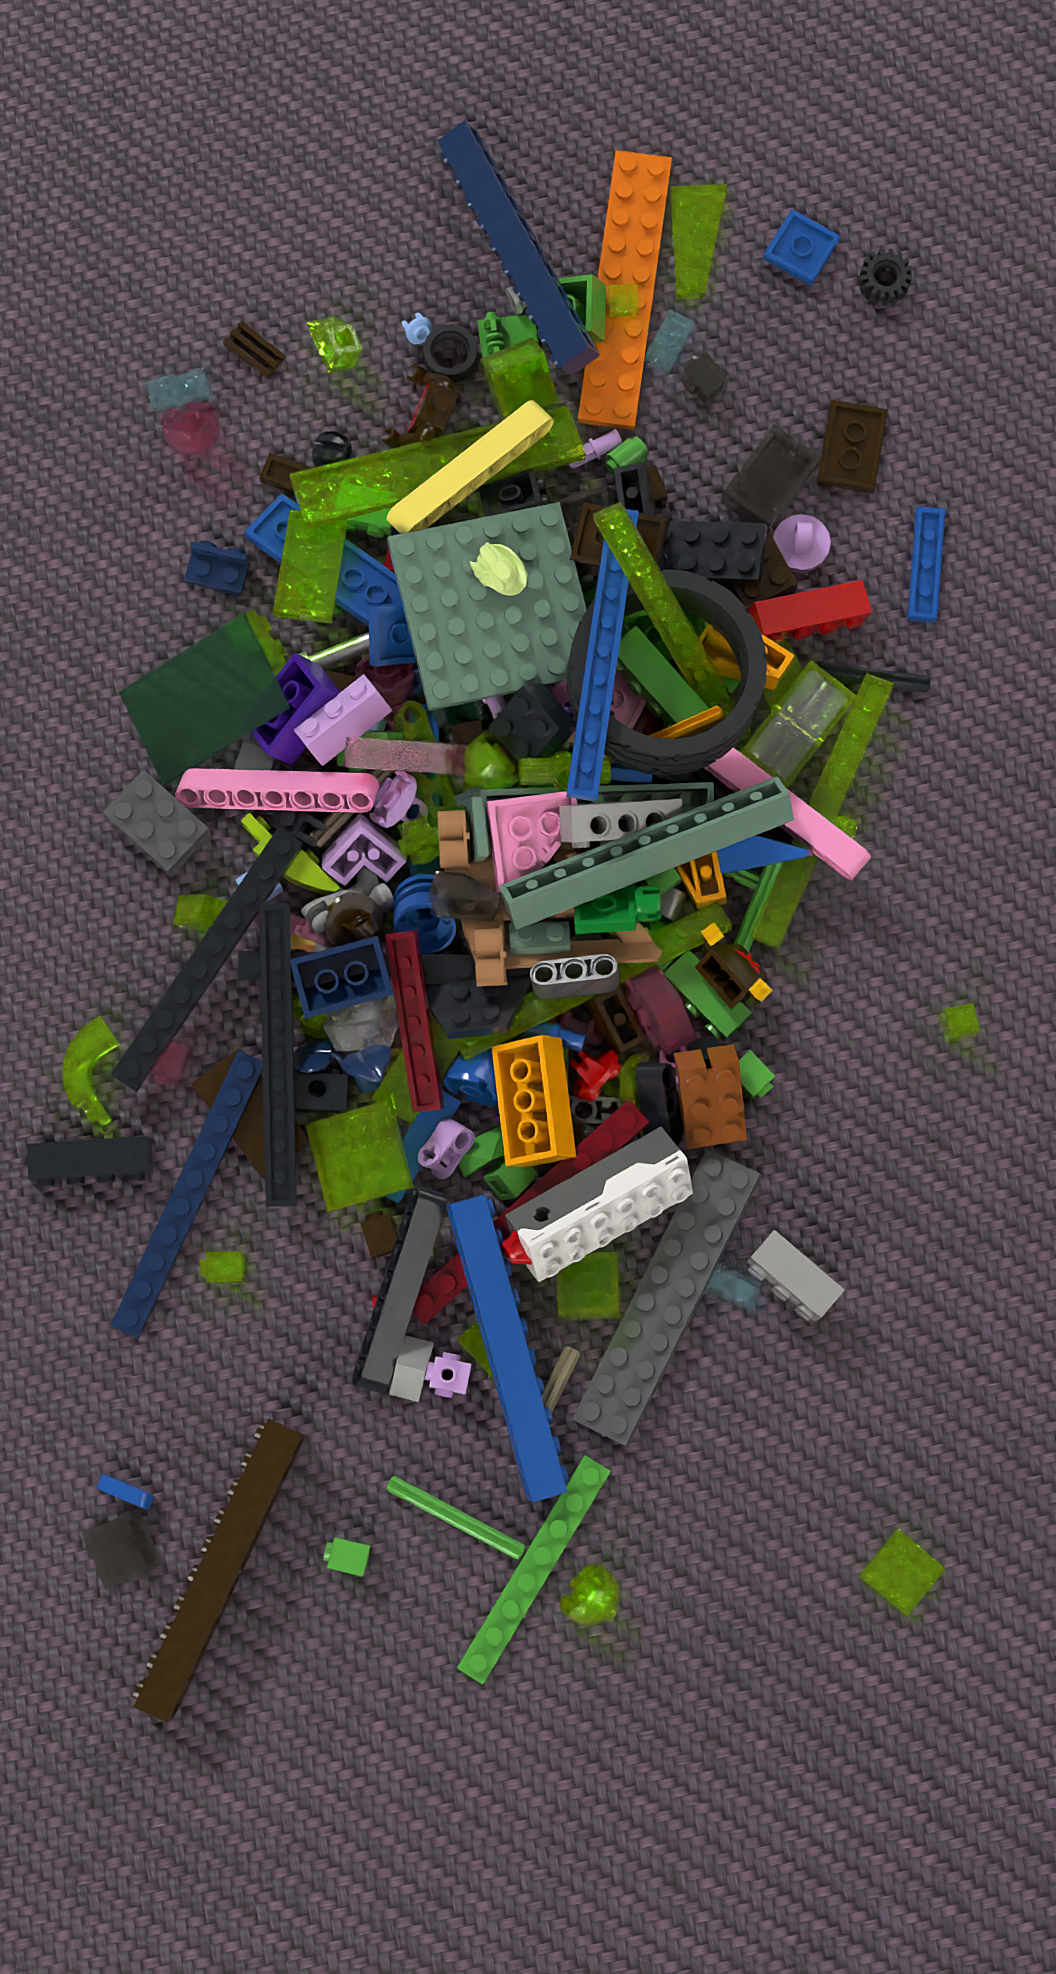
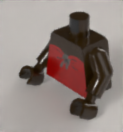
[381,364,458,450]

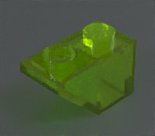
[307,316,363,373]

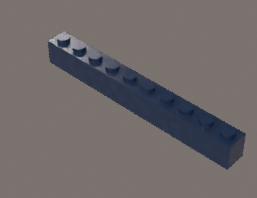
[438,120,600,375]

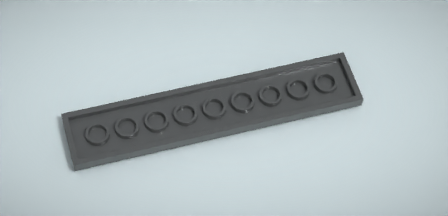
[572,1149,762,1447]

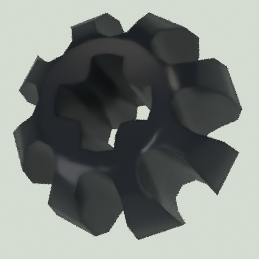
[312,431,352,474]

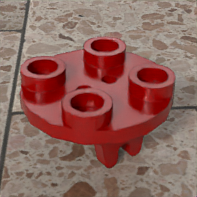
[569,1050,621,1102]

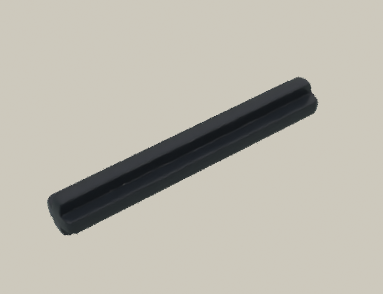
[815,662,931,693]

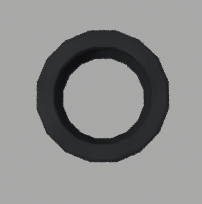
[423,324,478,383]

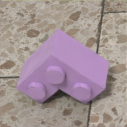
[322,813,406,886]

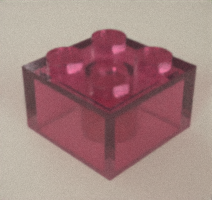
[625,964,697,1056]

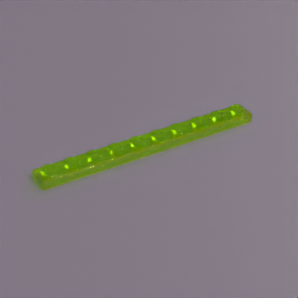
[593,502,751,740]
[751,673,894,950]
[453,901,732,1060]

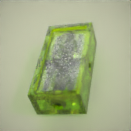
[740,660,857,788]

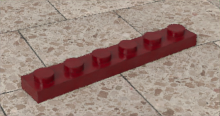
[385,930,444,1113]

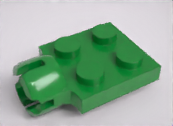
[574,883,662,934]

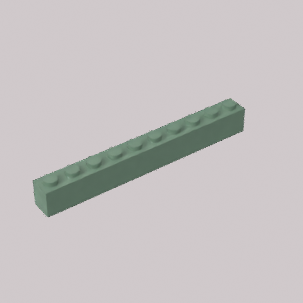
[499,776,794,930]

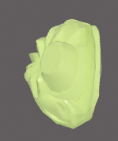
[470,542,528,596]

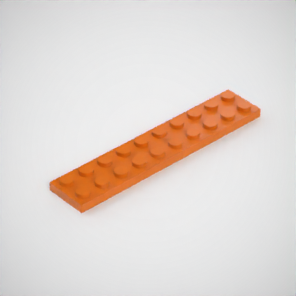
[577,150,672,430]

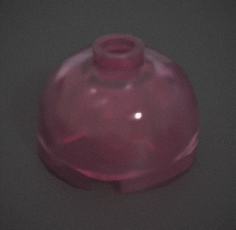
[160,401,220,456]
[356,655,414,707]

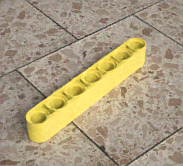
[386,400,554,534]

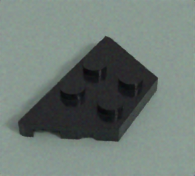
[426,974,533,1039]

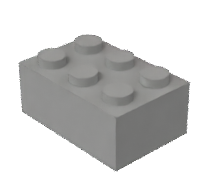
[746,1230,844,1321]

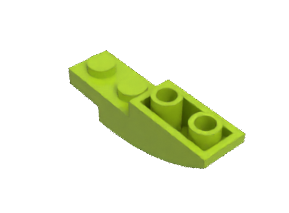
[241,813,340,896]

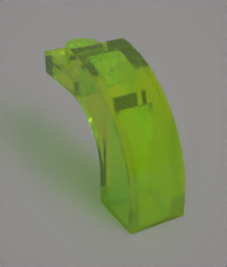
[62,1016,120,1126]

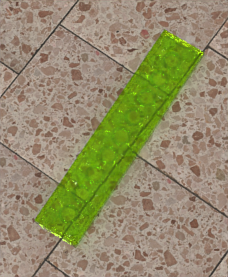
[290,406,586,529]

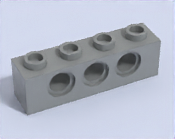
[559,798,682,848]

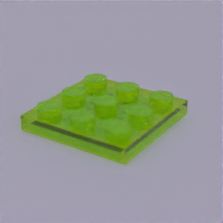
[306,1100,414,1212]

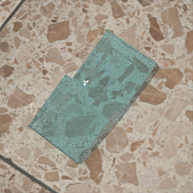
[146,368,213,411]

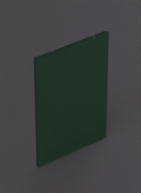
[119,613,290,785]

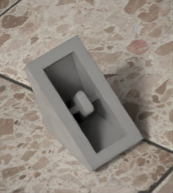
[389,1335,434,1402]

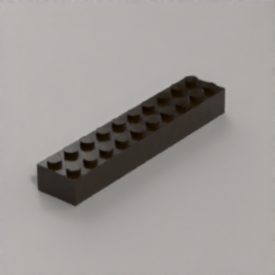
[132,1418,306,1723]

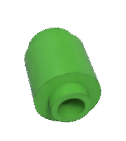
[605,436,649,477]

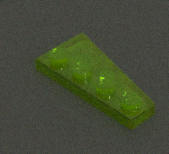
[670,184,727,299]

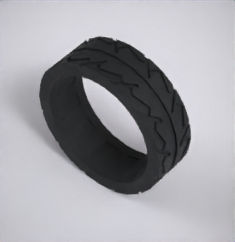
[567,569,767,775]

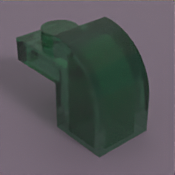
[433,700,494,734]

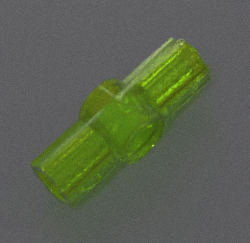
[518,751,611,791]

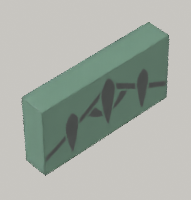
[466,796,490,863]

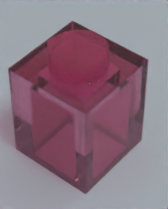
[151,1041,192,1087]

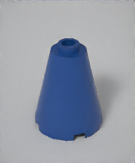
[443,1031,511,1106]

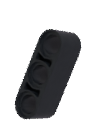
[635,1061,683,1145]

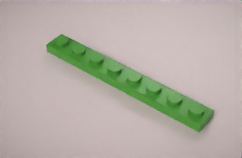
[457,1455,611,1684]

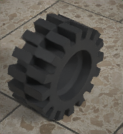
[859,249,913,306]

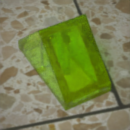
[173,894,227,931]

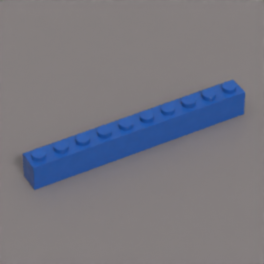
[446,1195,569,1503]

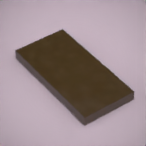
[191,1048,312,1179]

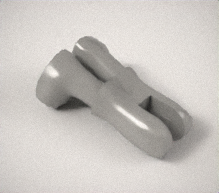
[301,865,394,934]

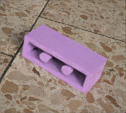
[294,674,392,766]

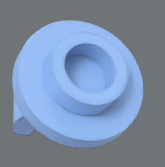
[402,313,433,344]

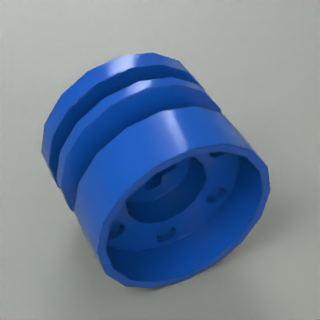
[394,874,456,954]

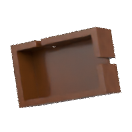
[674,1044,747,1149]

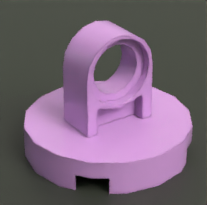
[773,514,831,573]
[369,770,428,828]

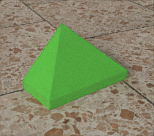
[458,1125,505,1178]

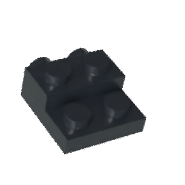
[479,468,549,517]

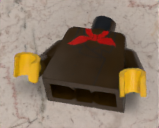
[695,922,773,1009]

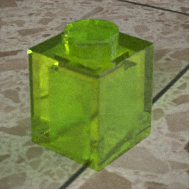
[939,1003,981,1043]
[200,1251,245,1284]

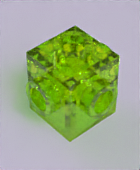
[397,816,439,866]

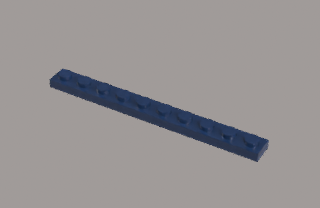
[110,1050,263,1338]

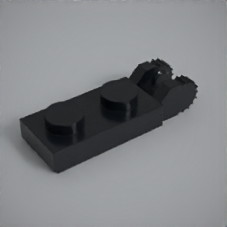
[253,810,327,847]

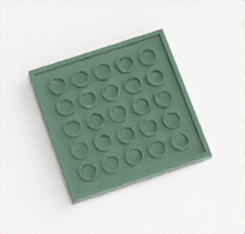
[387,502,587,711]

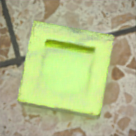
[608,284,639,317]

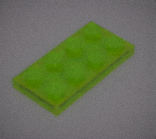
[273,509,348,624]

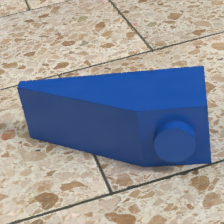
[717,835,813,874]

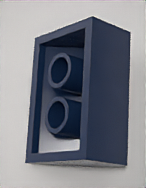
[289,936,394,1019]

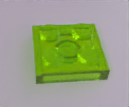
[858,1528,946,1616]

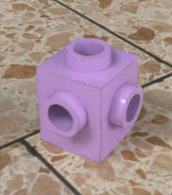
[425,1352,472,1398]

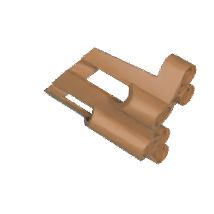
[437,810,663,987]

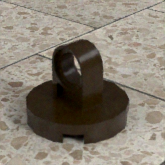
[324,892,383,947]

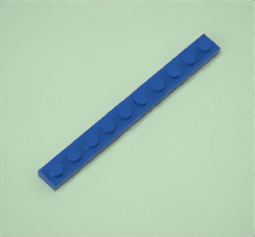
[566,506,639,802]

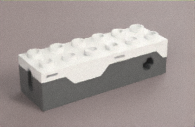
[502,1126,693,1282]

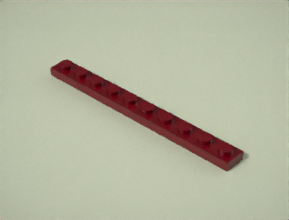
[412,1100,650,1325]

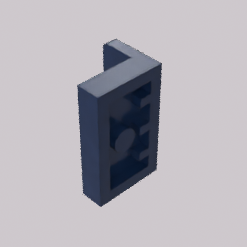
[184,540,250,596]

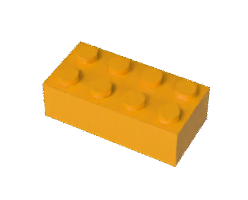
[491,1035,576,1168]

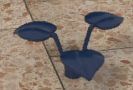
[294,1001,399,1093]

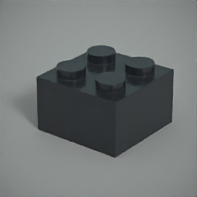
[489,683,577,770]

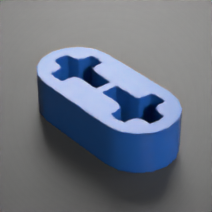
[96,1473,155,1510]

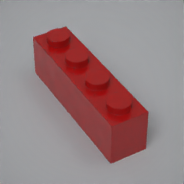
[748,580,872,644]

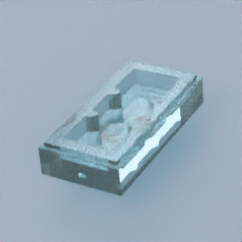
[644,310,695,374]

